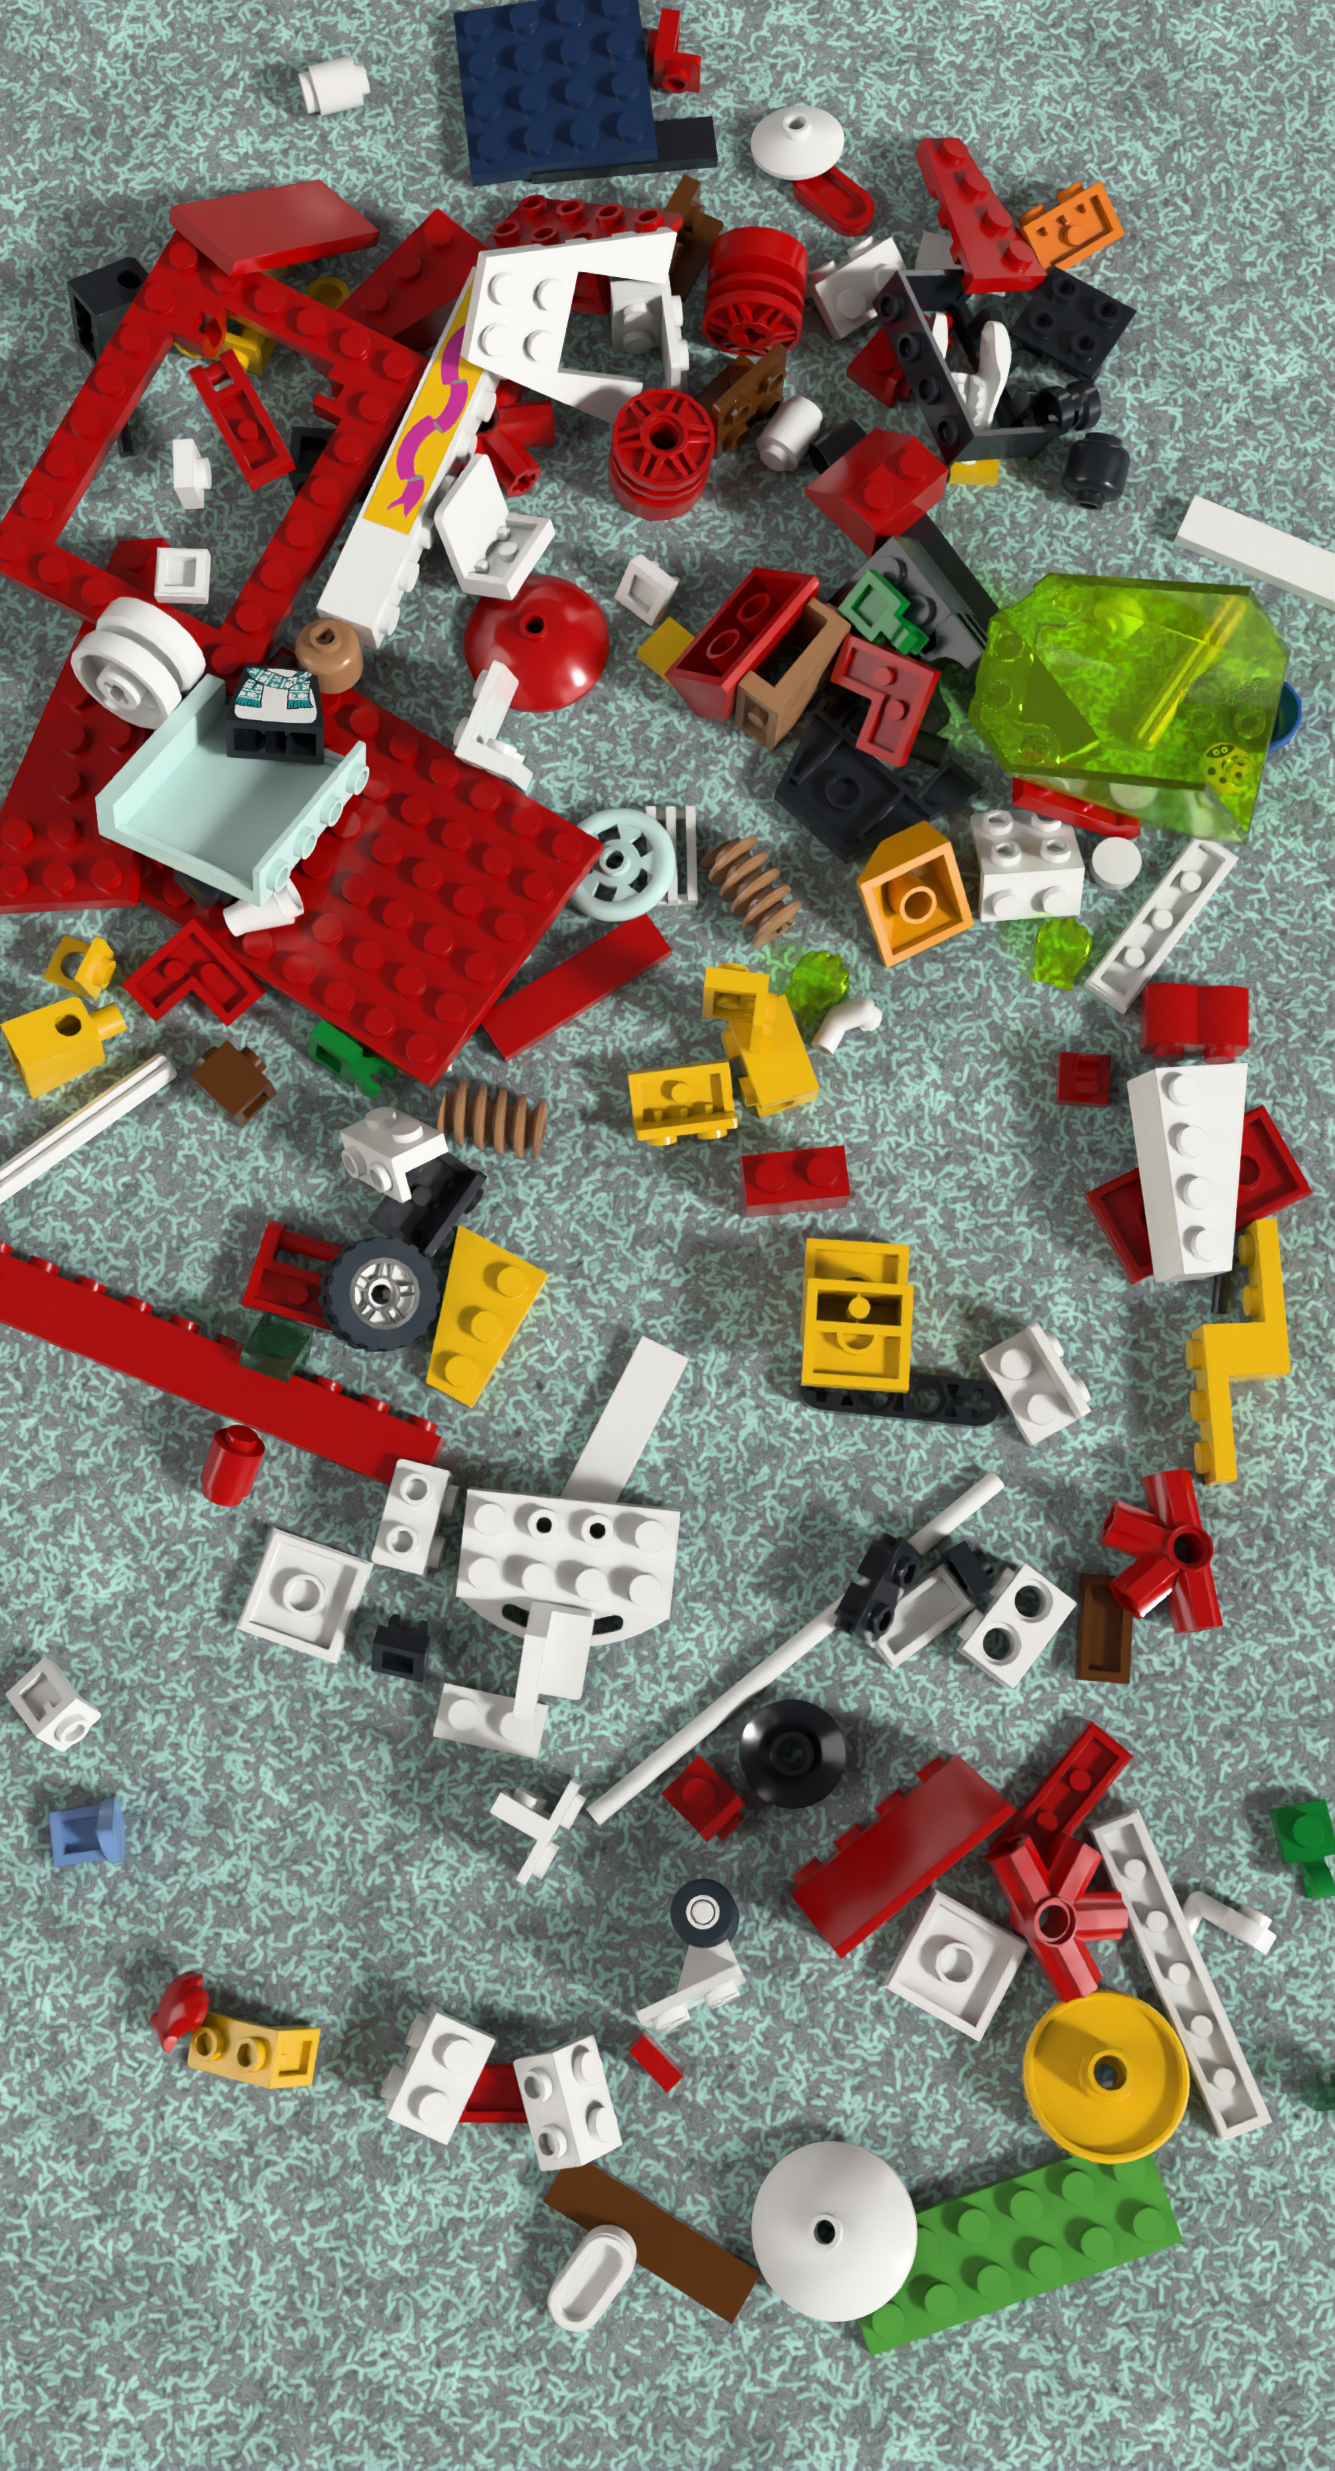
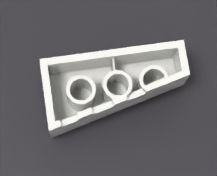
[1127,1063,1248,1283]

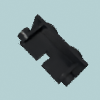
[833,1532,923,1649]

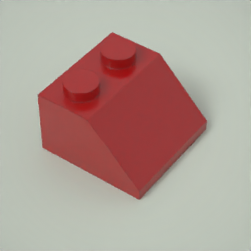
[804,428,949,558]

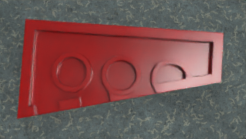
[915,137,1047,294]

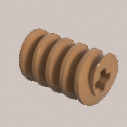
[699,835,802,948]
[436,1079,548,1163]

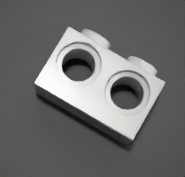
[956,1563,1077,1689]

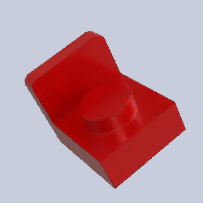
[661,1755,745,1842]

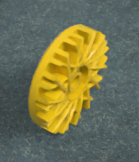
[1021,1989,1190,2165]

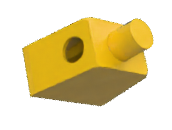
[0,996,127,1100]

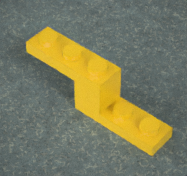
[1185,1219,1291,1486]

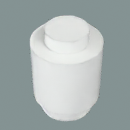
[298,55,370,116]
[756,396,823,472]

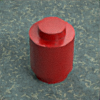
[200,1425,266,1507]

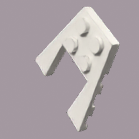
[460,227,677,425]

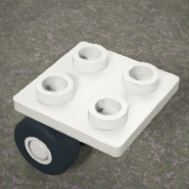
[636,1878,747,2033]

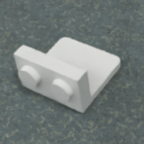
[434,453,556,600]
[969,809,1085,922]

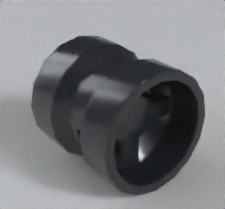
[1034,379,1101,437]

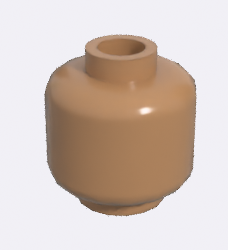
[295,618,364,694]

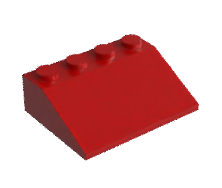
[788,1753,1016,1959]

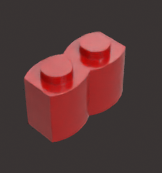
[1140,983,1249,1065]

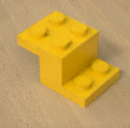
[800,1238,914,1393]

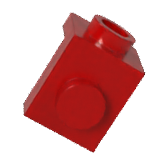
[647,8,702,94]

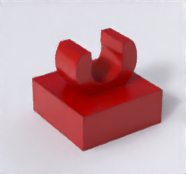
[1055,1051,1111,1108]

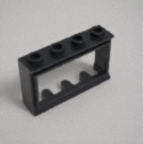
[872,269,1060,467]

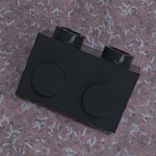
[368,1152,487,1260]

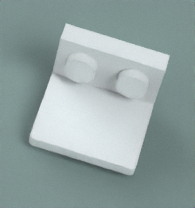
[610,276,689,395]
[453,660,533,791]

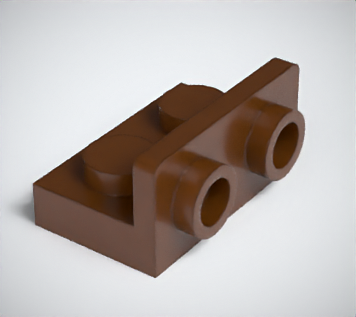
[663,175,724,303]

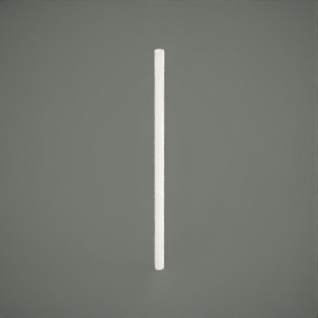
[586,1471,1005,1826]

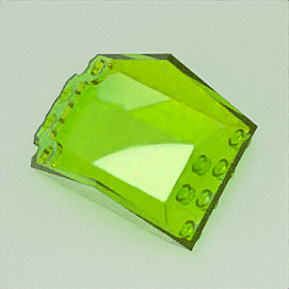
[967,572,1291,846]

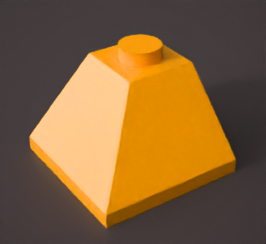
[856,820,974,968]

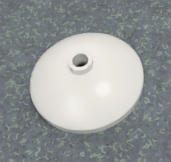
[751,2141,917,2322]

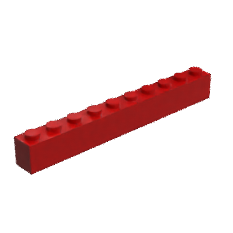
[0,1241,445,1486]

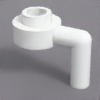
[1167,1891,1277,1955]

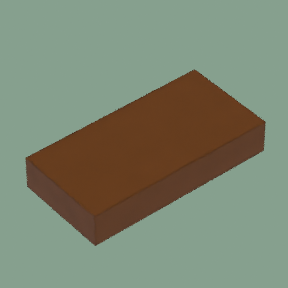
[1074,1573,1133,1684]

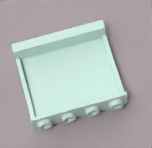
[95,674,369,908]

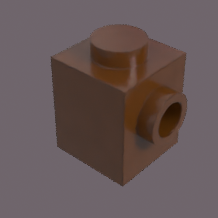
[190,1040,277,1129]

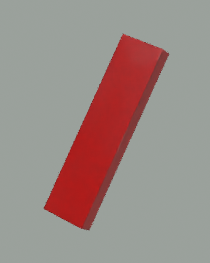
[480,913,672,1062]

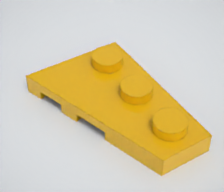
[426,1224,549,1409]

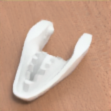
[928,312,1012,465]

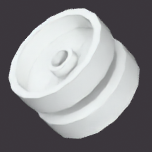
[71,597,206,729]

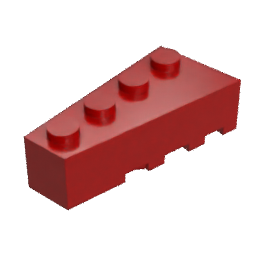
[313,208,489,380]

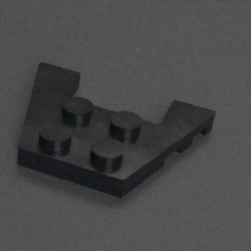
[774,682,983,864]

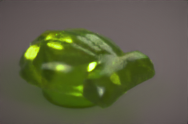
[1030,917,1093,991]
[778,950,850,1024]

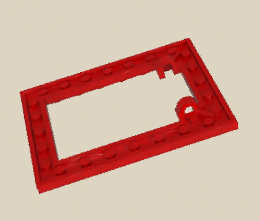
[0,230,430,698]

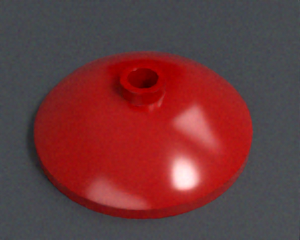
[463,574,609,713]

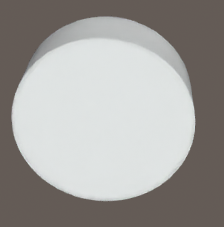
[1089,837,1142,890]

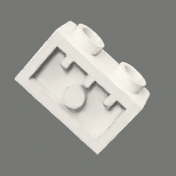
[977,1321,1091,1447]

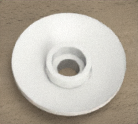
[751,106,844,180]

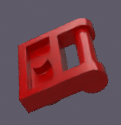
[241,1220,345,1333]

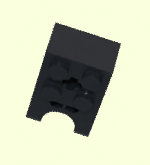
[826,535,1007,734]

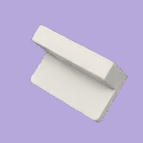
[512,1600,595,1721]

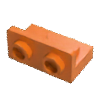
[1016,181,1125,280]

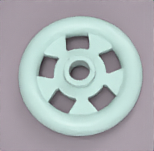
[569,808,676,922]

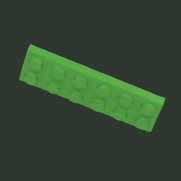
[858,2153,1183,2356]

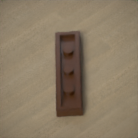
[543,2161,761,2324]

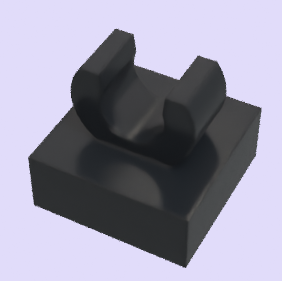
[371,1614,430,1683]

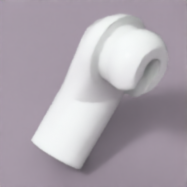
[811,996,882,1056]

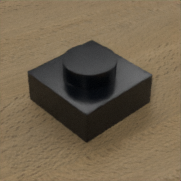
[941,1540,994,1599]

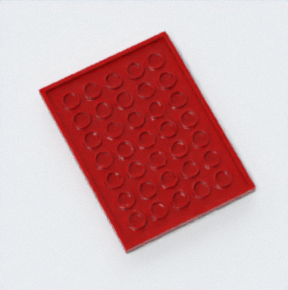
[138,646,604,1091]

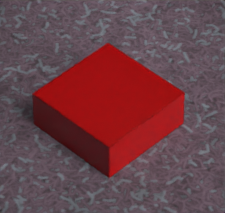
[628,2029,683,2093]

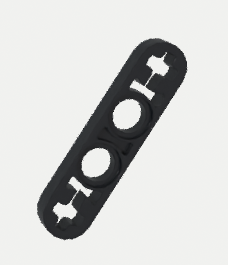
[798,1373,1001,1429]

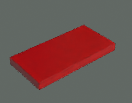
[169,179,380,277]
[1084,1105,1313,1285]

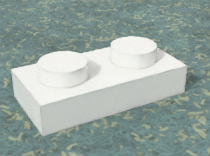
[433,1683,549,1759]

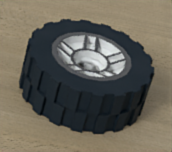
[318,1236,440,1352]

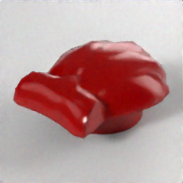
[150,1970,209,2054]

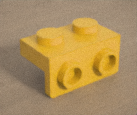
[702,963,778,1053]
[627,1058,738,1146]

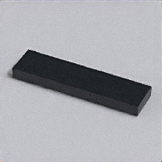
[531,116,718,184]

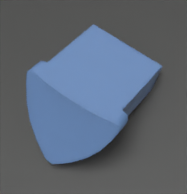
[49,1796,125,1867]

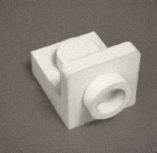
[5,1657,101,1752]

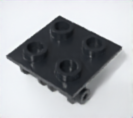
[1008,266,1137,384]

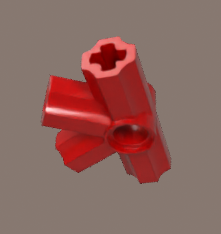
[456,379,556,498]
[1100,1469,1223,1634]
[984,1831,1128,2003]

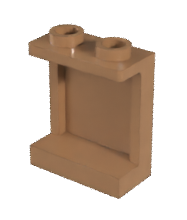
[734,597,851,752]

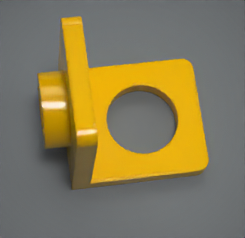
[44,936,117,1001]

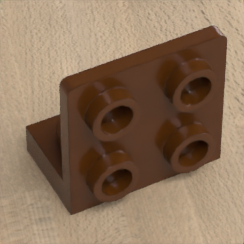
[693,343,787,460]

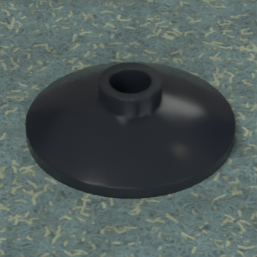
[739,1699,846,1809]

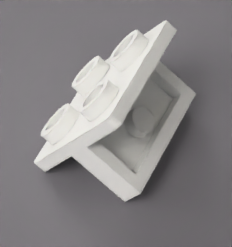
[490,1778,586,1885]

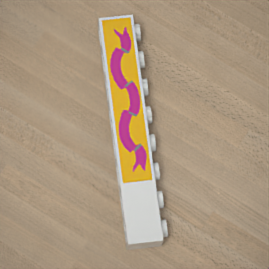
[316,266,507,650]

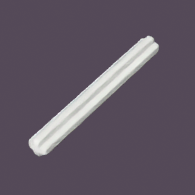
[0,1053,177,1204]

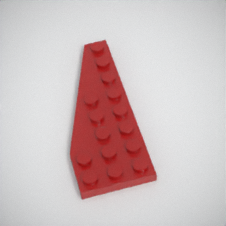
[0,537,171,914]

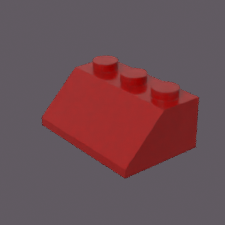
[664,567,820,722]

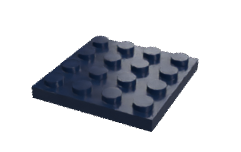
[453,0,659,187]

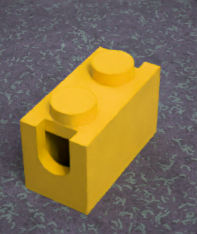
[720,995,819,1119]

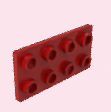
[482,195,683,316]

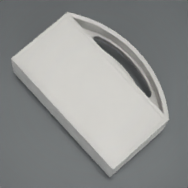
[456,1487,681,1646]

